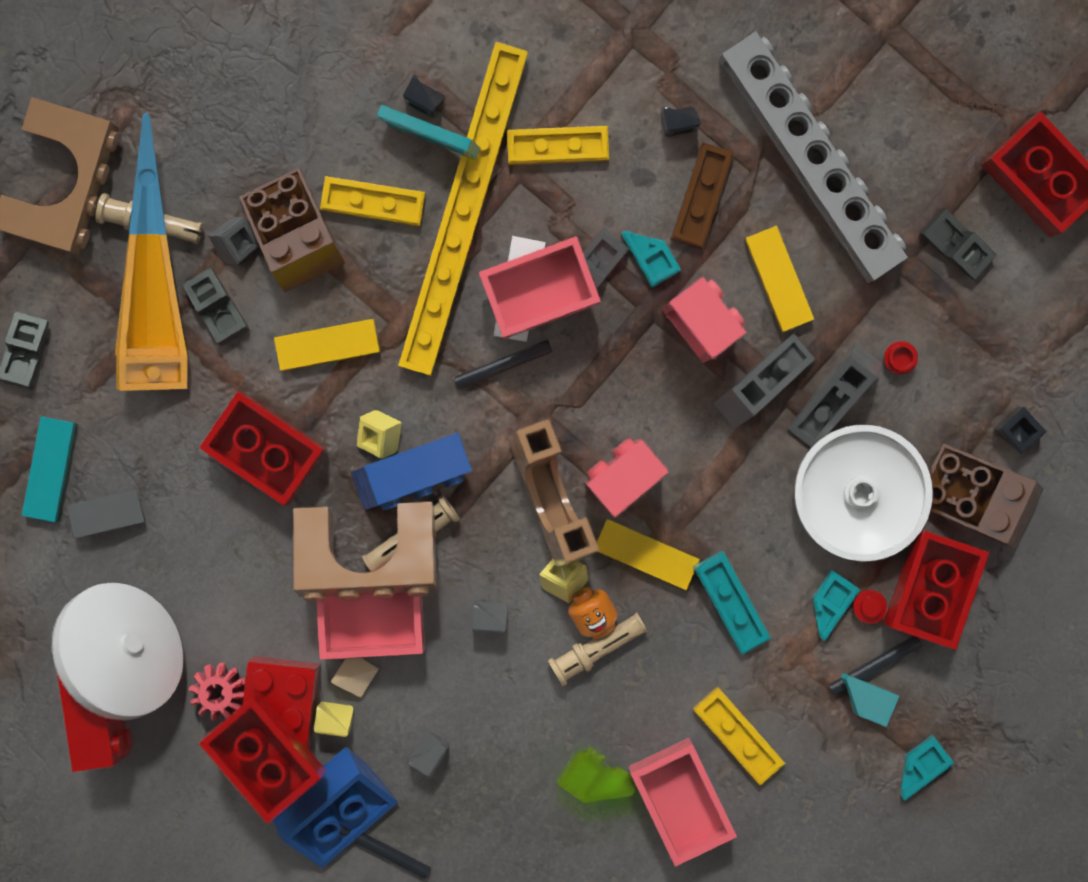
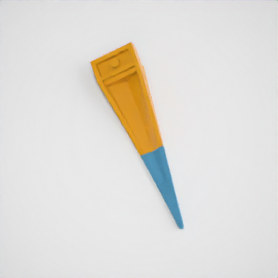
[115,113,187,391]

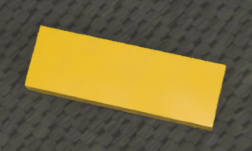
[507,126,609,165]
[320,176,426,227]
[744,226,814,332]
[274,319,380,371]
[596,519,700,590]
[693,686,786,786]

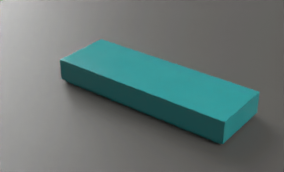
[377,105,480,159]
[21,416,77,522]
[693,551,771,655]

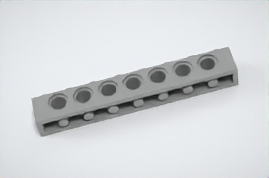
[719,31,908,283]

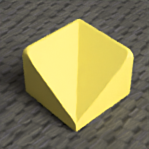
[357,410,402,459]
[539,559,588,603]
[314,701,354,737]

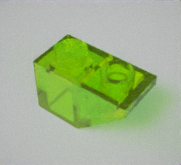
[556,744,636,803]

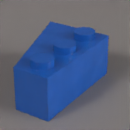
[351,433,472,511]

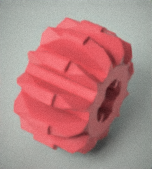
[189,662,245,721]

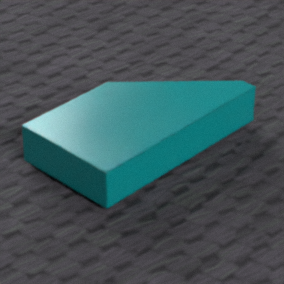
[621,230,681,288]
[812,570,860,641]
[841,673,899,727]
[899,735,955,801]

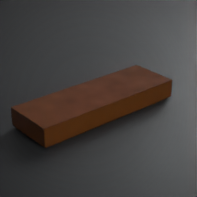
[671,142,734,249]

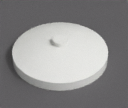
[794,425,933,561]
[52,583,183,720]

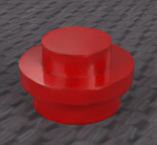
[884,341,918,375]
[853,590,887,624]

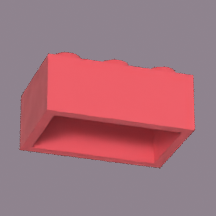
[479,236,601,340]
[662,277,746,363]
[585,438,669,517]
[316,592,425,660]
[629,737,737,867]

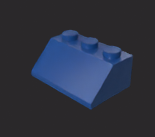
[272,747,398,868]

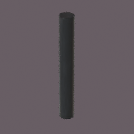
[454,340,553,389]
[828,635,922,696]
[339,824,431,879]

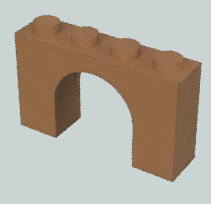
[0,97,119,255]
[509,419,599,569]
[293,502,437,602]

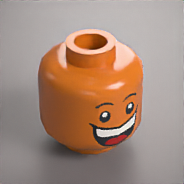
[568,587,618,639]

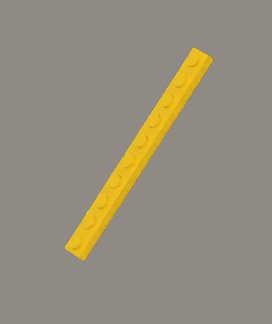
[398,42,528,376]

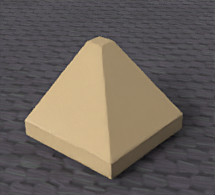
[331,657,379,697]

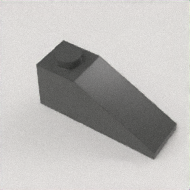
[713,334,815,428]
[788,343,882,447]

